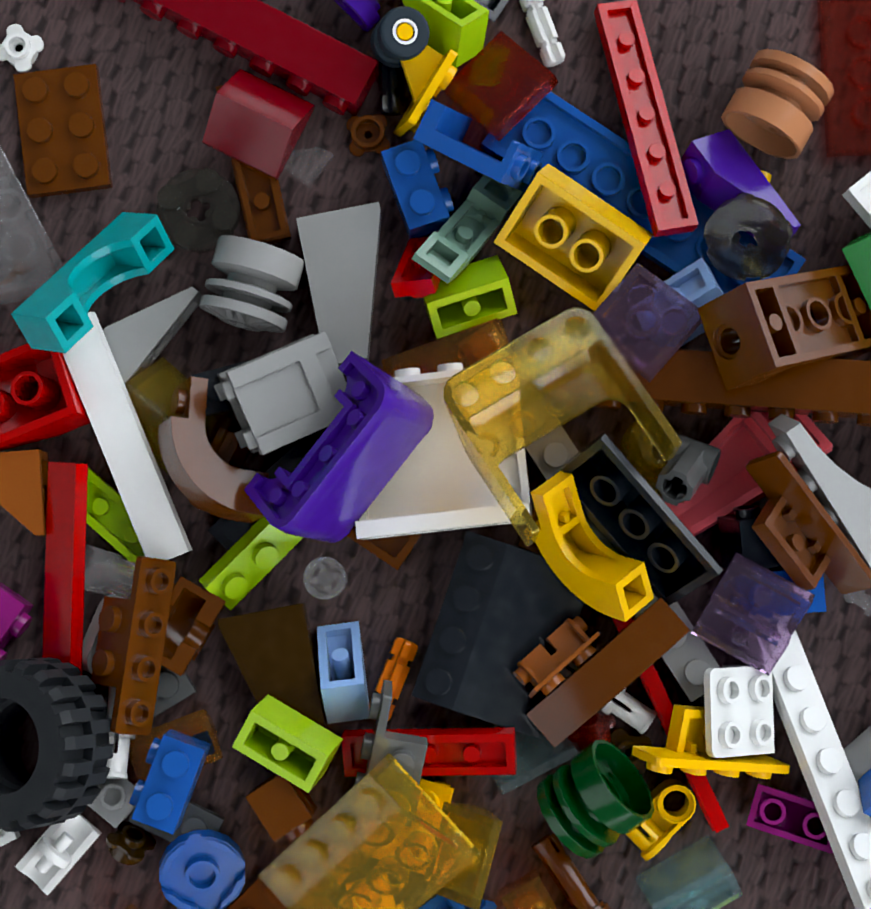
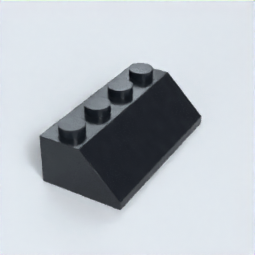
[553,432,723,606]

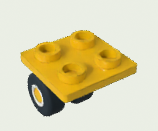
[370,6,458,137]

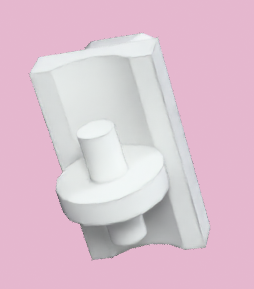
[15,814,102,896]

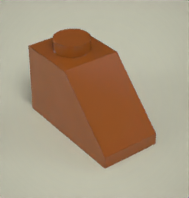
[0,449,48,537]

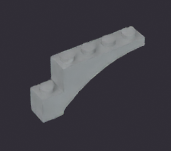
[768,413,871,567]

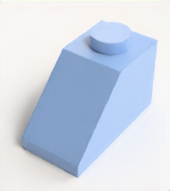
[317,621,369,724]

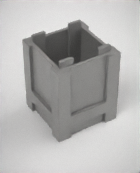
[214,331,347,455]

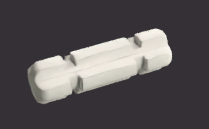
[519,0,565,68]

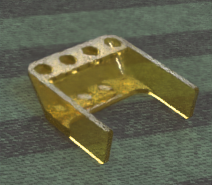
[443,308,682,547]

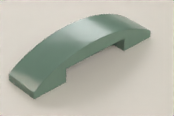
[412,175,524,284]

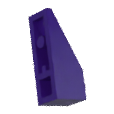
[681,129,801,253]

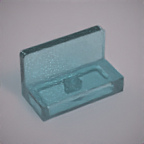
[492,732,578,795]
[636,836,743,909]

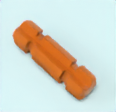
[369,637,418,720]

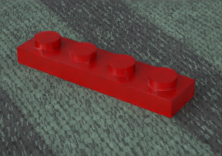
[341,727,517,777]

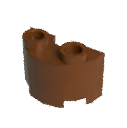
[161,576,226,676]

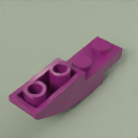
[746,783,833,854]

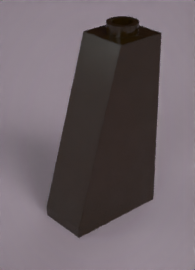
[218,603,329,730]

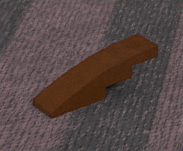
[525,597,691,748]

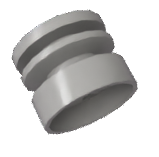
[199,235,305,333]

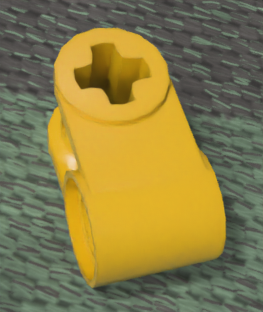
[619,779,696,861]

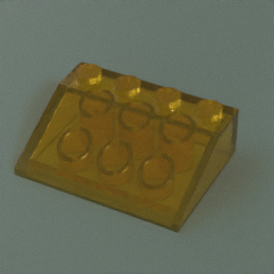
[258,753,481,909]

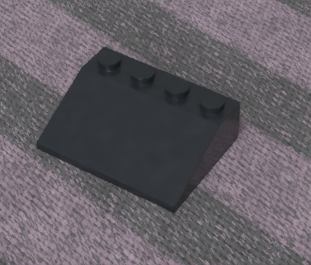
[412,531,584,738]

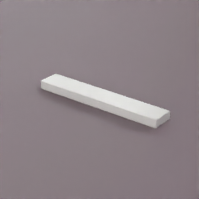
[62,311,192,560]

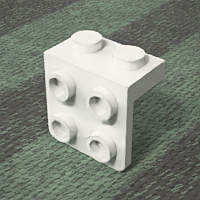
[704,665,775,758]

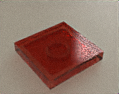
[443,31,559,141]

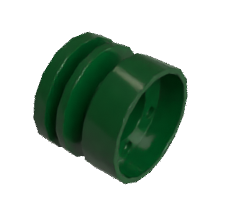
[537,740,654,859]

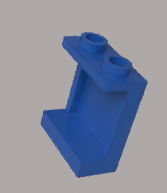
[413,99,543,192]

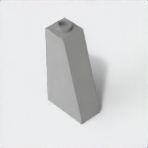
[296,202,382,376]

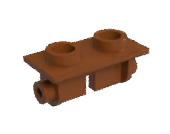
[513,616,601,698]

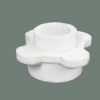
[0,24,44,73]

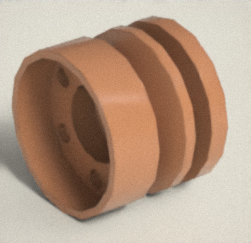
[721,49,834,159]

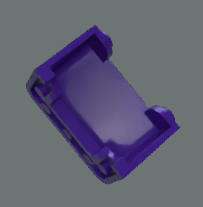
[244,351,434,543]

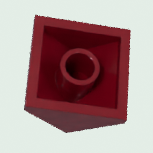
[202,69,315,180]

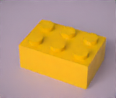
[494,163,653,314]

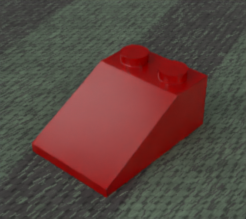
[0,343,91,451]

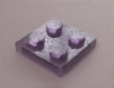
[582,263,702,382]

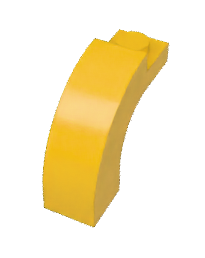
[529,471,654,622]

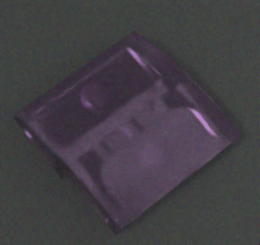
[691,553,815,676]

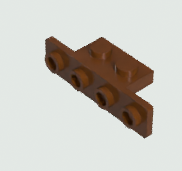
[746,451,871,594]
[91,556,176,736]

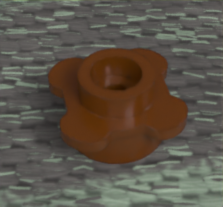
[346,114,390,157]

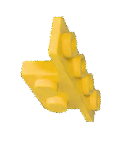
[631,704,790,779]

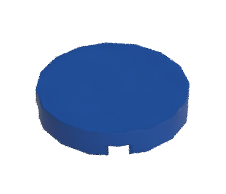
[159,830,245,909]

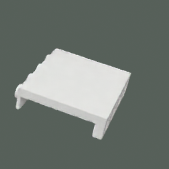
[355,357,533,540]

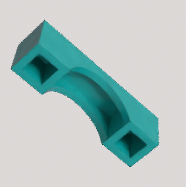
[11,212,174,353]

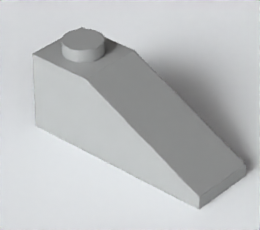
[103,287,202,393]

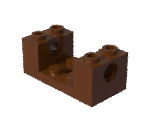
[697,265,871,391]

